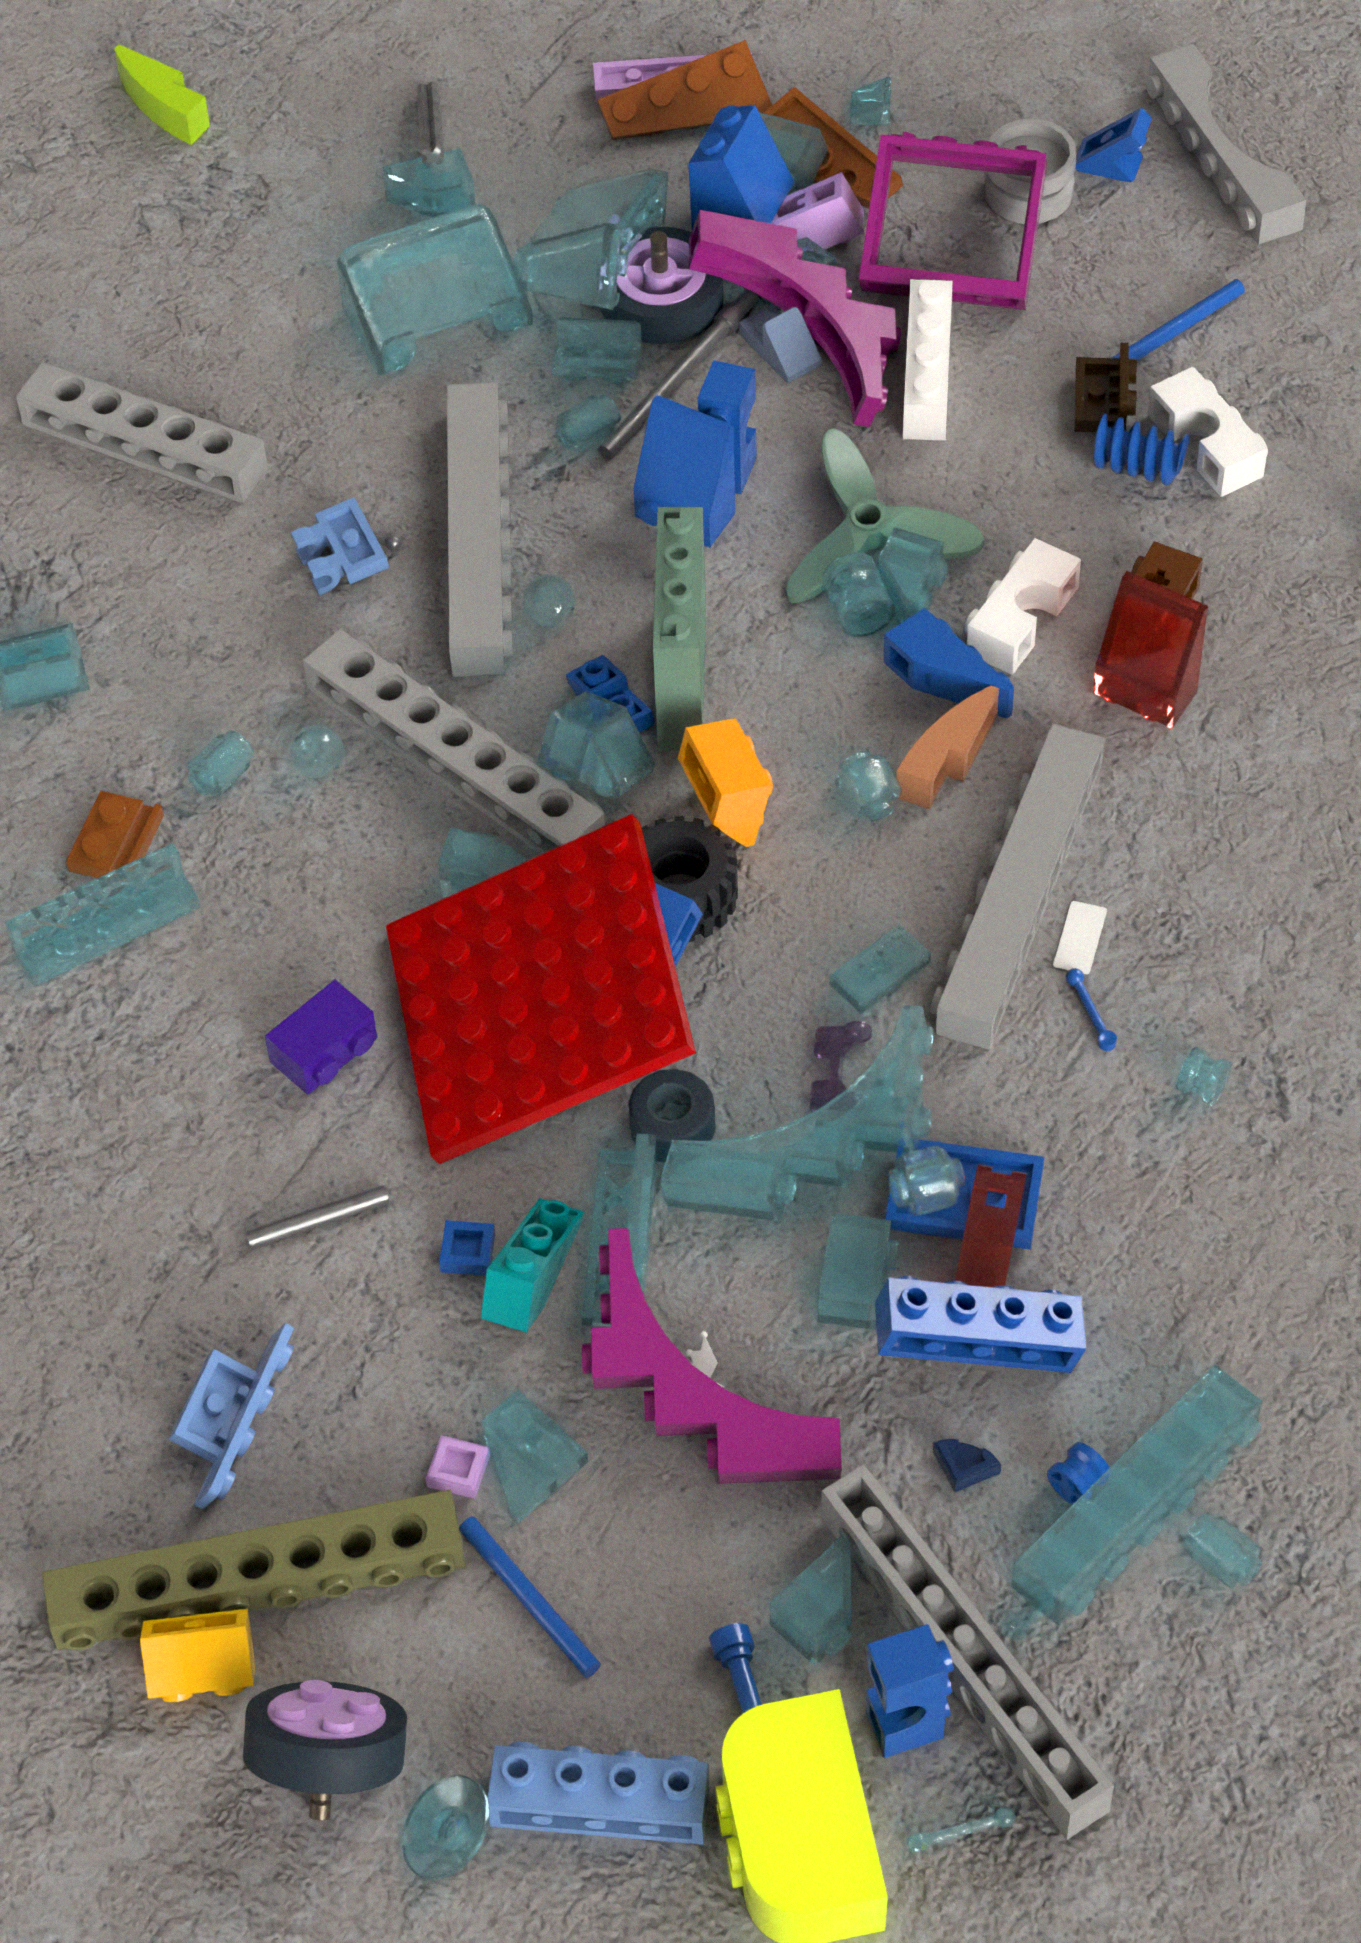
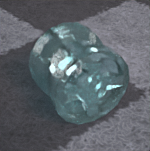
[1176,1046,1232,1105]

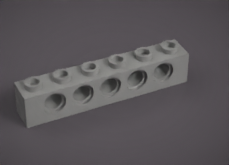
[16,362,268,503]

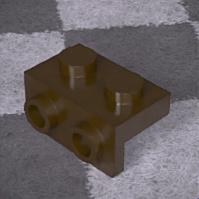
[1074,342,1137,432]

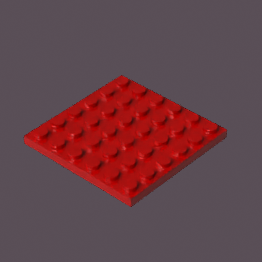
[386,814,696,1164]

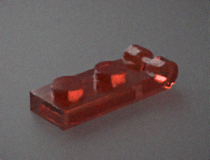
[955,1164,1027,1287]

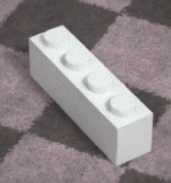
[903,279,953,441]

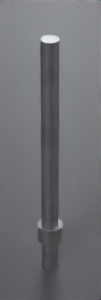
[598,289,759,459]

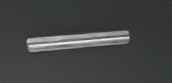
[417,81,444,166]

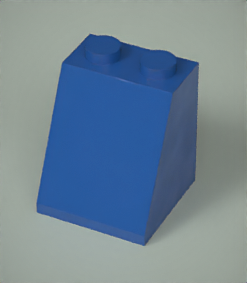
[688,105,794,230]

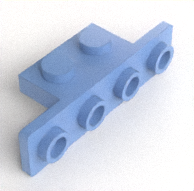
[168,1323,294,1509]

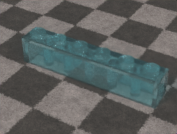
[1011,1364,1262,1625]

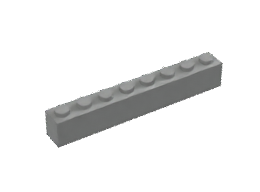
[447,382,513,677]
[930,723,1105,1050]

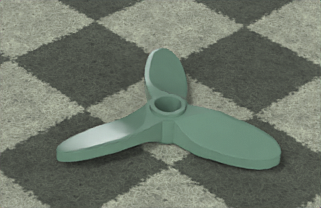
[786,428,984,603]

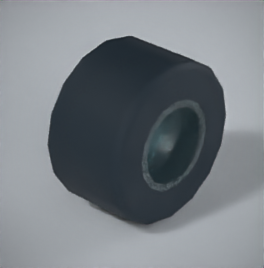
[628,1069,716,1164]

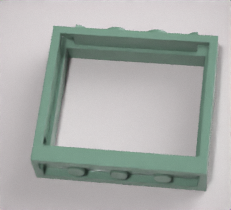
[653,507,706,751]

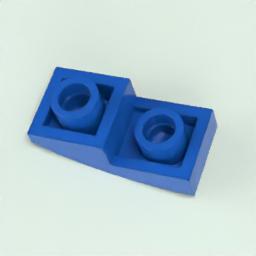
[566,655,655,744]

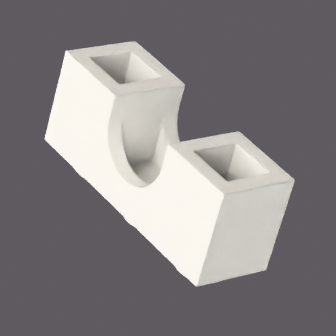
[1148,367,1268,497]
[964,538,1081,675]

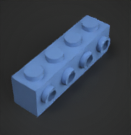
[487,1742,709,1845]

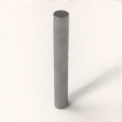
[245,1185,390,1250]

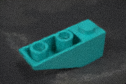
[481,1198,585,1333]

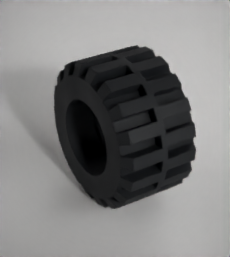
[642,816,738,942]

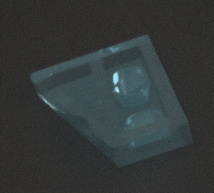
[481,1390,588,1524]

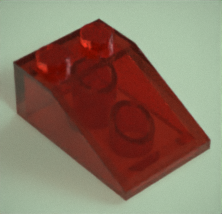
[1093,571,1208,728]

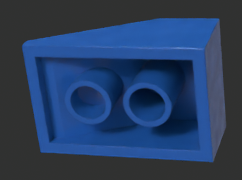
[633,394,735,548]

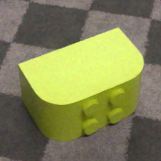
[715,1689,888,1943]

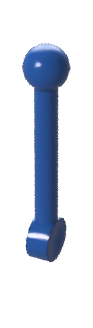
[1066,968,1117,1051]

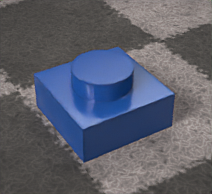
[439,1220,495,1276]

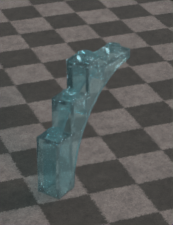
[660,1005,933,1221]

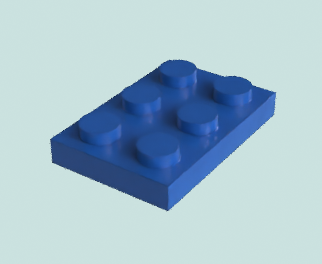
[885,1137,1045,1250]

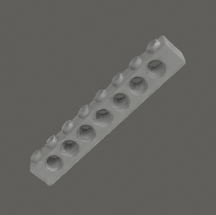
[303,629,605,854]
[821,1465,1114,1840]

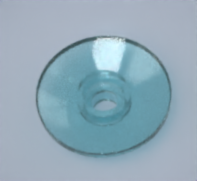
[402,1775,490,1880]

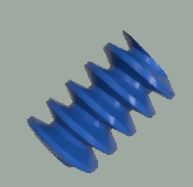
[1094,414,1189,485]

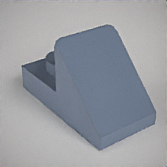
[739,304,822,383]

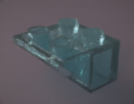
[0,619,90,712]
[537,691,655,797]

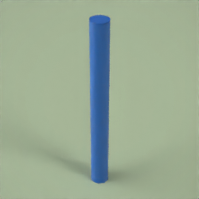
[1111,279,1245,361]
[459,1516,601,1678]

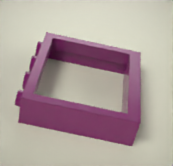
[859,131,1047,310]

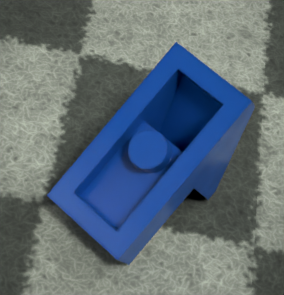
[1076,107,1152,182]

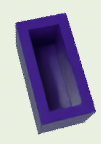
[265,979,378,1095]

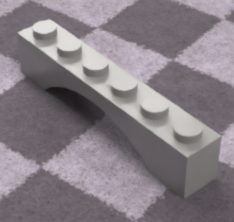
[1145,44,1307,245]

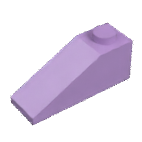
[771,172,864,249]

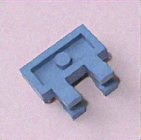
[291,497,390,596]

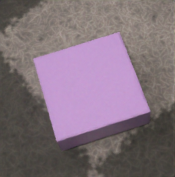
[425,1435,490,1499]

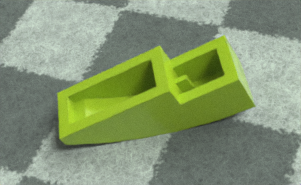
[114,44,210,145]

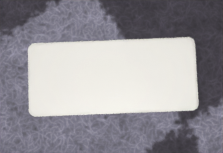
[1053,901,1107,974]

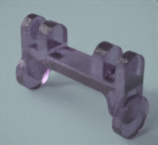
[810,1021,872,1116]

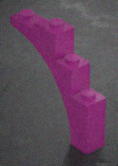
[689,210,901,427]
[582,1228,842,1484]

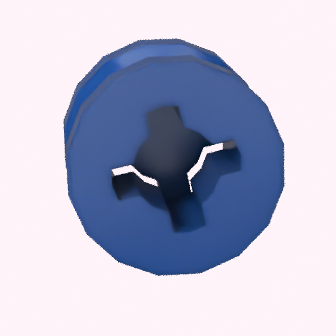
[1047,1442,1112,1508]

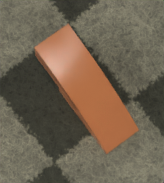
[896,685,999,809]

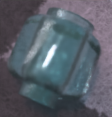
[834,750,902,822]
[888,1146,965,1216]

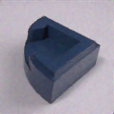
[933,1439,1001,1492]

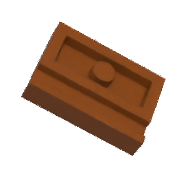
[66,790,164,886]

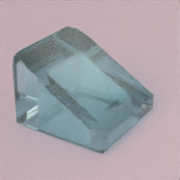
[850,77,892,125]

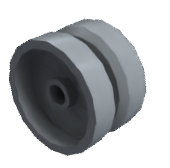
[984,119,1076,224]

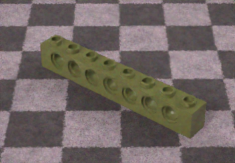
[42,1489,466,1650]

